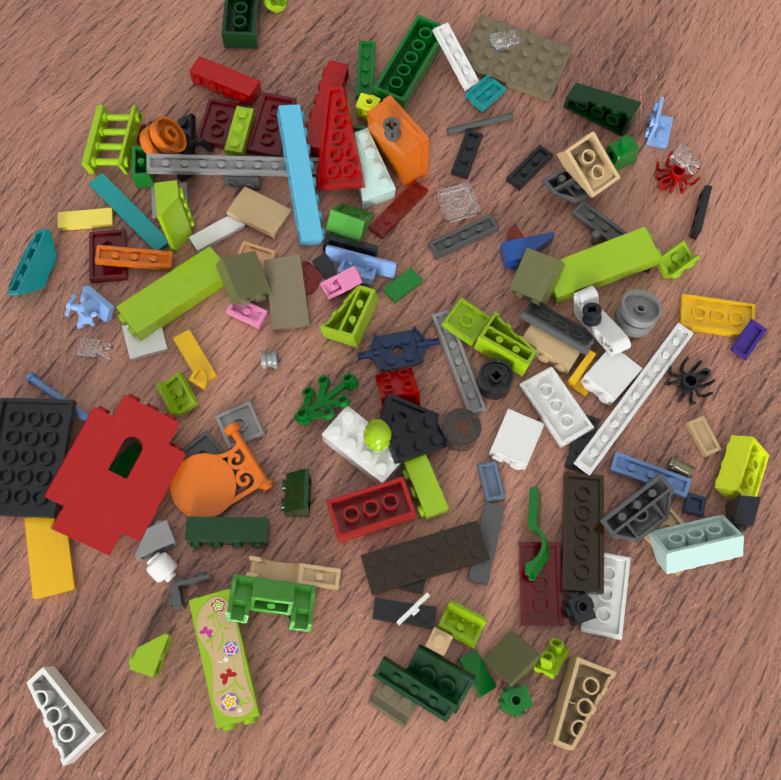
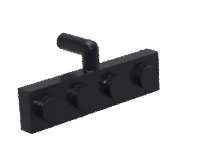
[177,113,214,181]

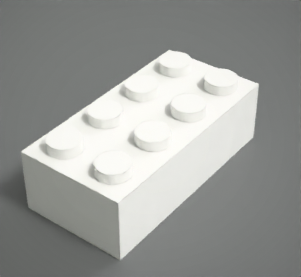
[322,406,406,485]

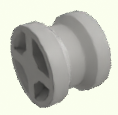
[261,350,278,369]

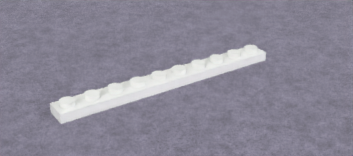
[573,322,694,475]

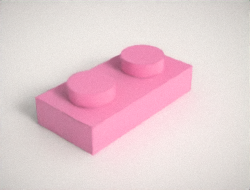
[226,303,268,329]

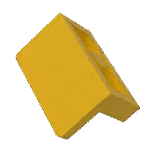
[566,350,596,397]

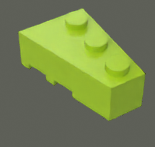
[319,285,379,348]
[474,311,537,377]

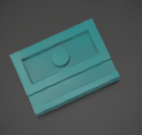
[465,74,506,113]

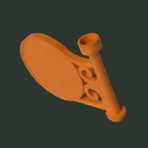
[170,422,274,517]

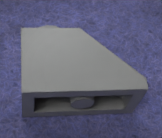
[135,520,179,562]

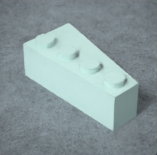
[355,128,396,210]

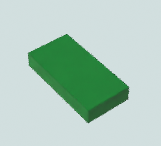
[383,268,423,304]

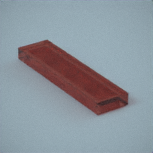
[369,180,428,239]

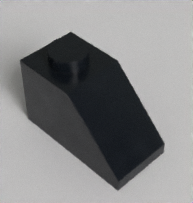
[725,495,760,532]

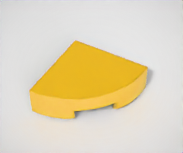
[188,364,208,391]

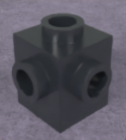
[562,591,597,626]

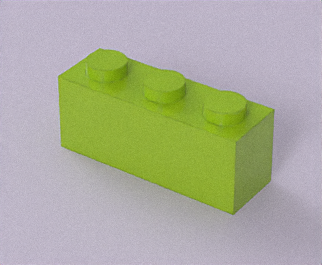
[224,106,255,156]
[402,454,449,521]

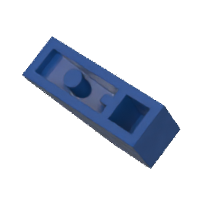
[499,232,555,270]

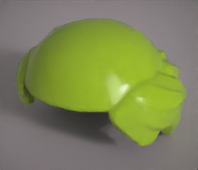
[263,0,288,13]
[363,419,392,451]

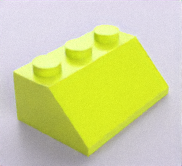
[715,435,769,500]

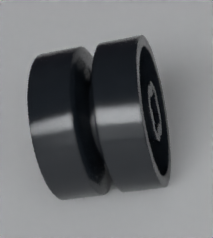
[476,359,514,400]

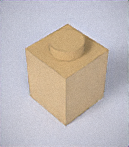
[425,627,453,657]

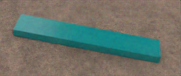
[88,173,169,251]

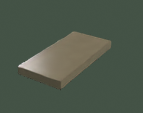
[264,254,311,332]

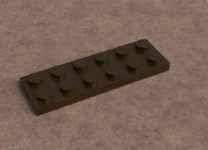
[561,472,604,595]
[361,521,490,596]

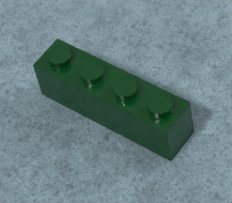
[185,517,270,549]

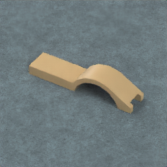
[246,556,341,590]

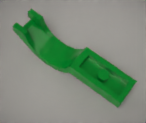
[525,487,550,581]

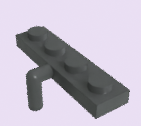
[571,200,627,245]

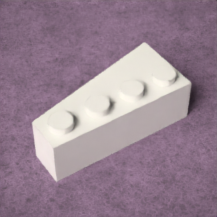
[27,666,106,766]

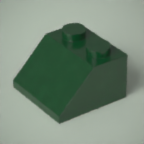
[281,469,312,517]

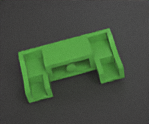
[226,574,316,632]

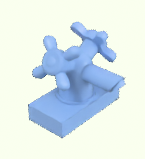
[65,285,115,329]

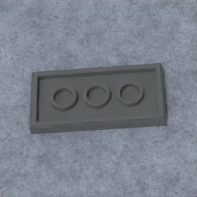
[520,303,596,355]

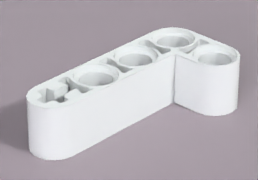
[573,286,631,356]

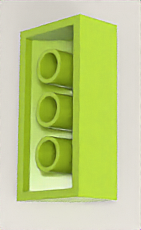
[154,180,195,253]

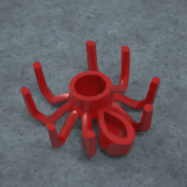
[655,151,700,194]

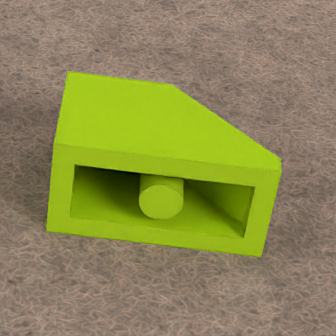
[129,634,173,678]

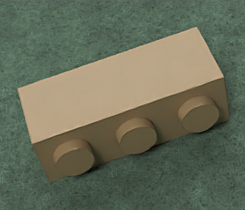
[523,324,581,374]

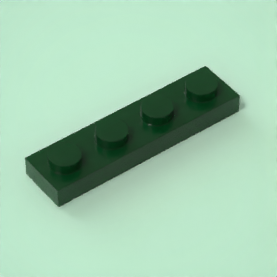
[373,656,458,723]

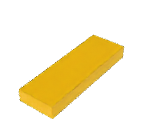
[173,330,217,381]

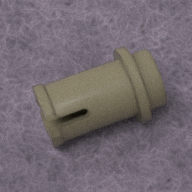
[666,456,694,478]

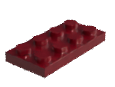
[246,92,297,157]
[518,542,564,626]

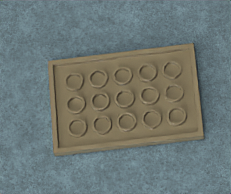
[463,15,573,102]

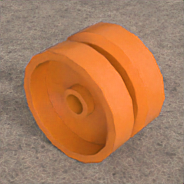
[140,116,187,154]

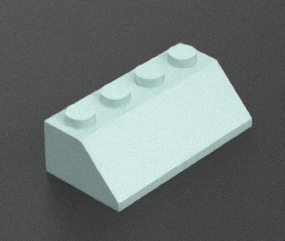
[648,514,744,574]

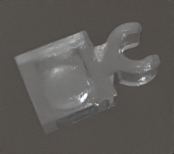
[488,29,521,52]
[669,143,703,175]
[76,337,114,360]

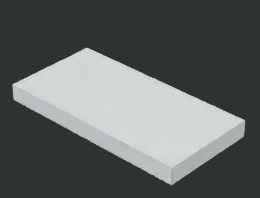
[519,366,594,448]
[579,552,631,640]

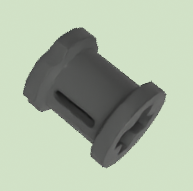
[383,117,401,142]

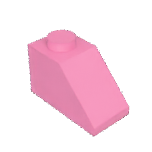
[320,266,362,300]

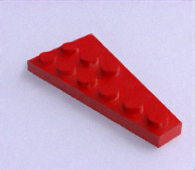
[315,86,366,191]

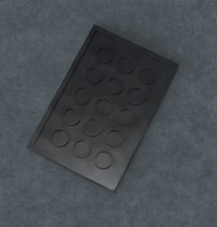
[0,398,77,519]

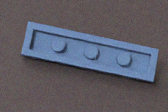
[609,451,692,499]

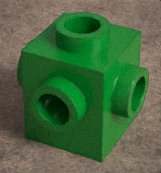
[498,685,534,718]

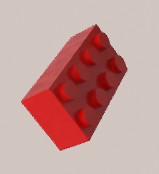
[326,477,416,544]

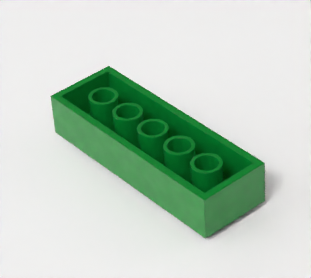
[373,15,442,111]

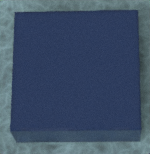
[682,493,706,517]

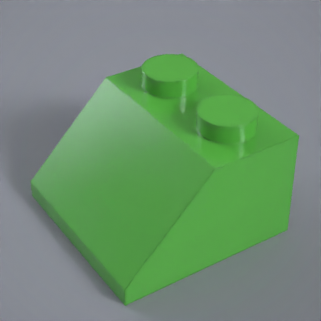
[326,202,374,241]

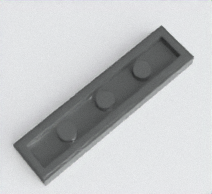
[428,214,499,260]
[467,502,505,585]

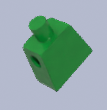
[605,135,639,171]

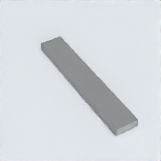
[431,310,487,417]

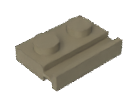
[369,682,418,727]

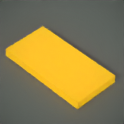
[679,293,755,338]
[24,518,77,599]

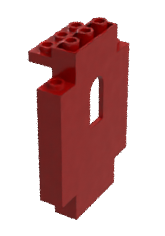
[43,394,186,556]

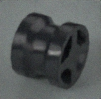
[582,302,602,327]

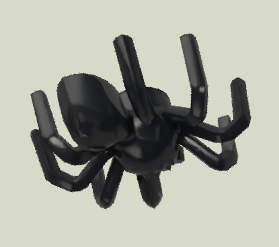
[664,357,716,406]

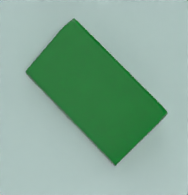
[458,649,497,698]

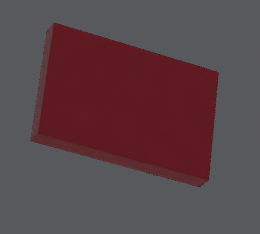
[196,98,243,149]
[89,229,128,284]

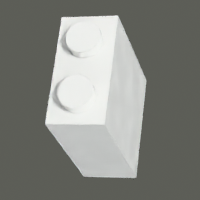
[580,351,642,406]
[489,409,544,470]

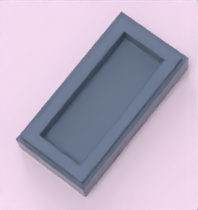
[477,461,506,503]

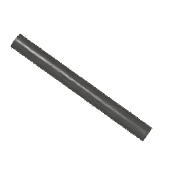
[447,113,514,135]

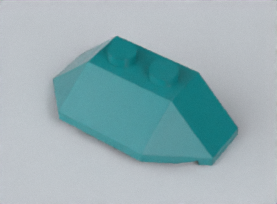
[7,229,57,296]

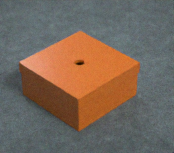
[367,95,430,187]

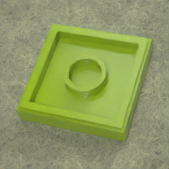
[441,297,491,347]

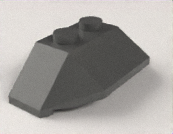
[542,168,589,203]
[599,473,674,542]

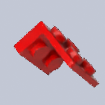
[375,368,421,407]

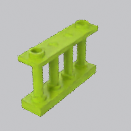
[81,105,143,175]

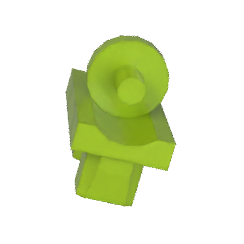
[534,638,569,679]

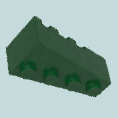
[563,83,641,137]

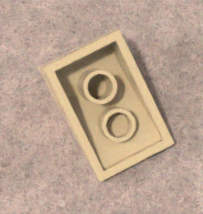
[557,131,621,198]

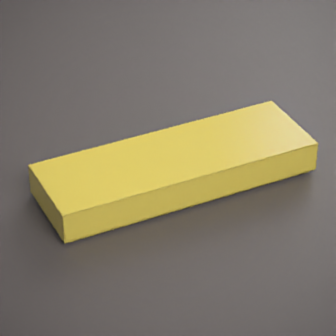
[58,208,114,231]

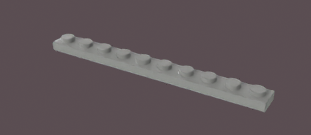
[147,154,319,177]

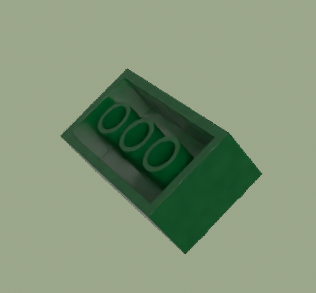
[221,0,262,49]

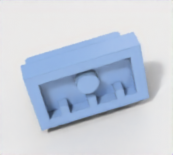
[644,96,673,150]

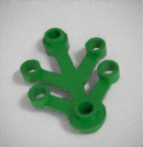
[294,373,359,426]

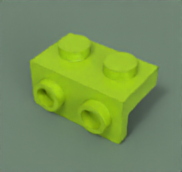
[657,240,700,279]
[155,372,199,417]
[437,600,488,649]

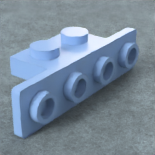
[325,245,397,285]

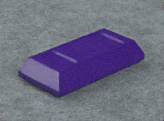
[730,319,767,360]

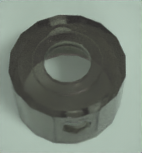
[441,408,482,452]

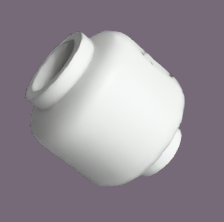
[146,552,177,583]

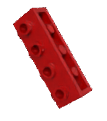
[189,56,261,106]

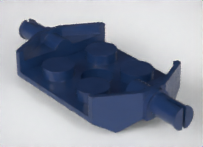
[357,326,440,372]

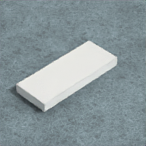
[396,593,430,626]

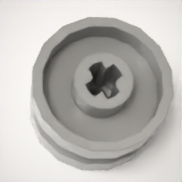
[614,289,662,338]

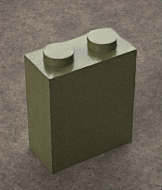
[509,248,565,306]
[216,251,271,306]

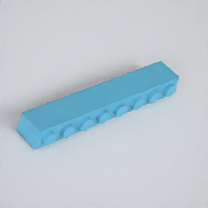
[277,104,325,247]

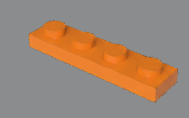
[95,245,173,271]

